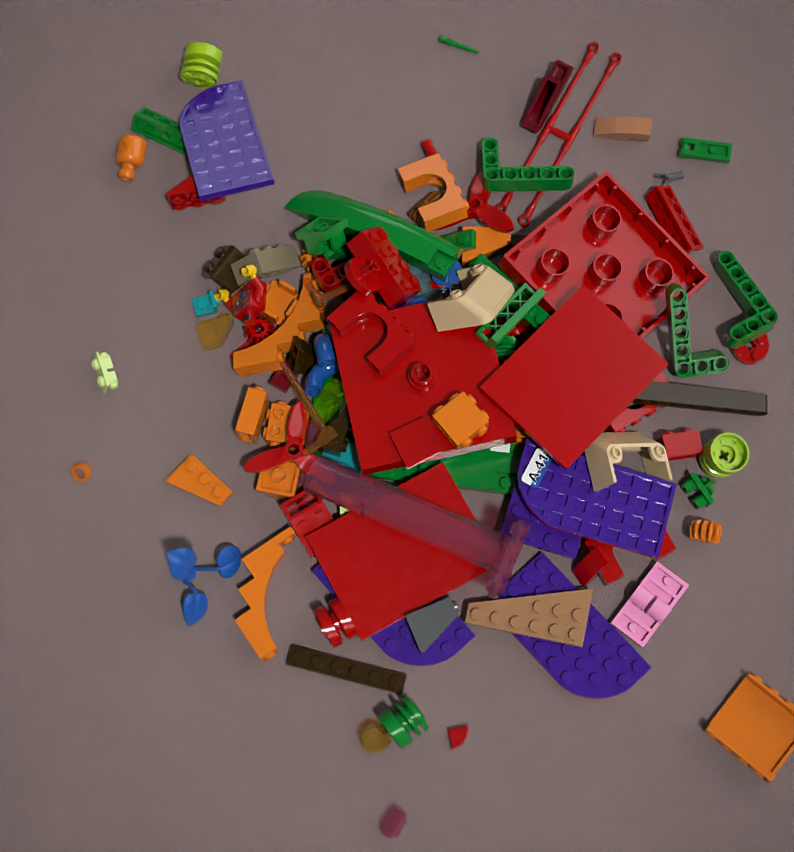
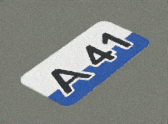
[521,448,552,488]

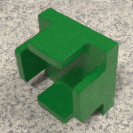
[295,217,349,255]

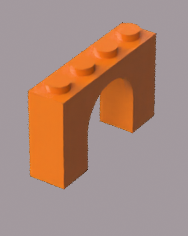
[398,153,469,232]

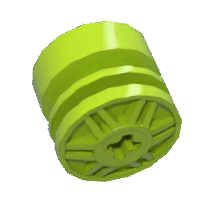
[180,42,223,88]
[699,432,749,478]

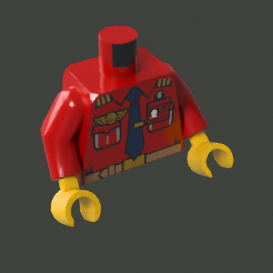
[214,265,267,326]

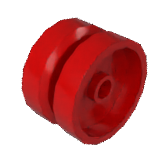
[313,597,358,649]

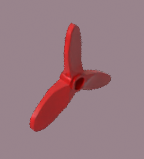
[436,169,514,233]
[243,401,335,486]

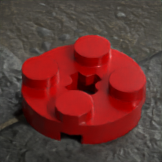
[730,327,769,365]

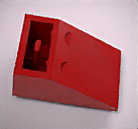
[166,175,226,211]
[280,485,334,558]

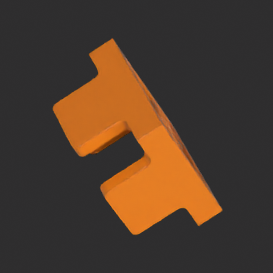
[259,279,300,327]
[256,462,301,501]

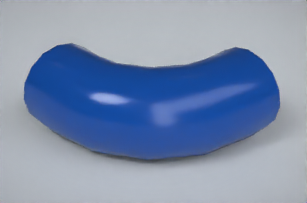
[314,333,337,367]
[305,356,340,397]

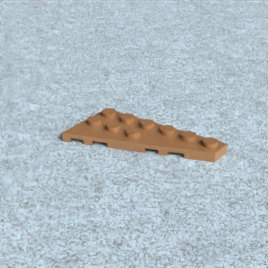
[465,589,593,648]

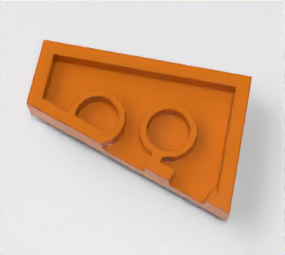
[165,454,234,507]

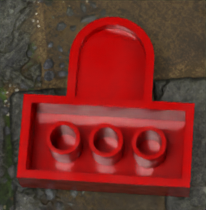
[344,226,422,308]

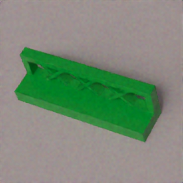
[131,107,188,156]
[475,283,546,350]

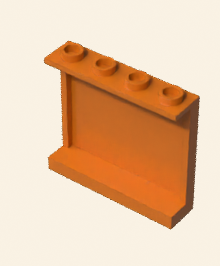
[703,673,794,783]

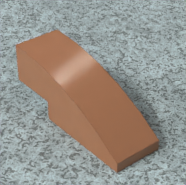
[593,116,653,142]

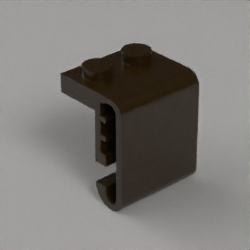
[200,245,262,293]

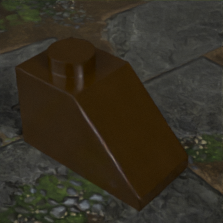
[287,336,318,375]

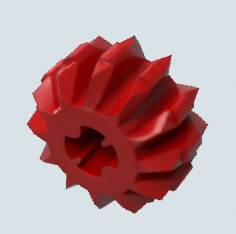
[243,315,275,345]

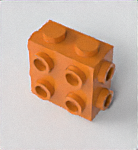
[432,391,489,450]
[263,401,311,452]

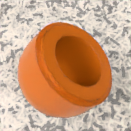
[71,462,92,482]

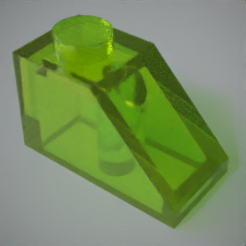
[309,378,346,425]

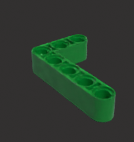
[481,137,575,192]
[714,250,778,349]
[665,283,730,378]

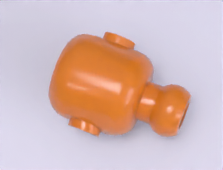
[115,134,147,181]

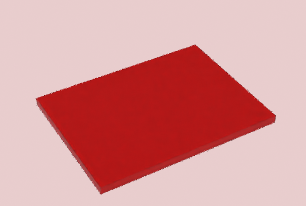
[479,285,669,471]
[305,462,501,641]

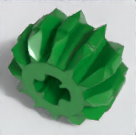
[495,335,517,366]

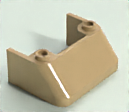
[427,263,515,332]
[585,432,673,492]

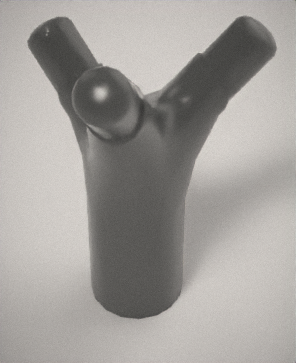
[653,171,684,185]

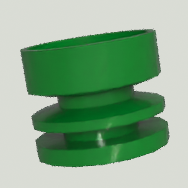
[376,695,429,750]

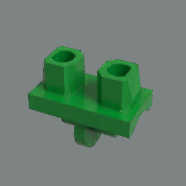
[681,472,716,509]

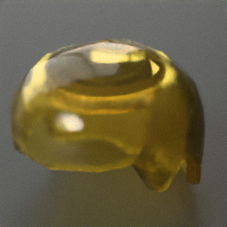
[359,724,391,753]

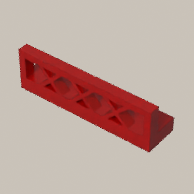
[645,185,704,254]

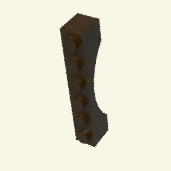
[318,405,353,457]

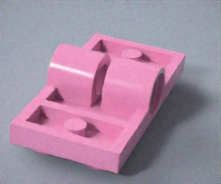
[610,561,689,648]

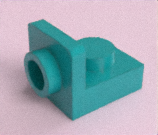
[192,290,221,318]

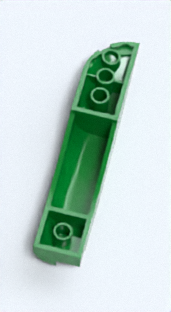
[284,190,463,282]

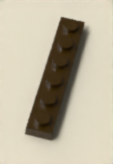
[286,645,407,695]

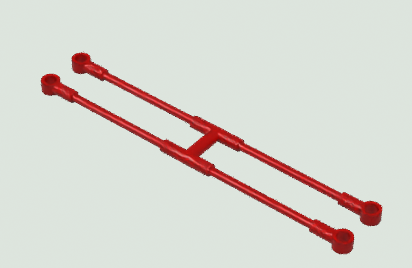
[496,42,622,228]

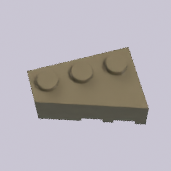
[231,244,301,286]

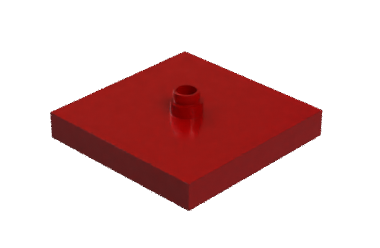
[498,170,711,339]
[330,298,517,476]

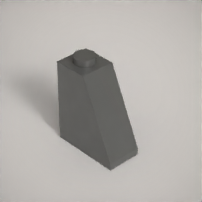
[405,597,459,654]

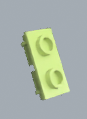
[91,351,118,393]

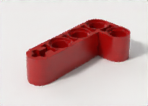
[311,257,355,295]

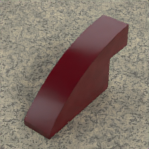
[522,59,574,133]

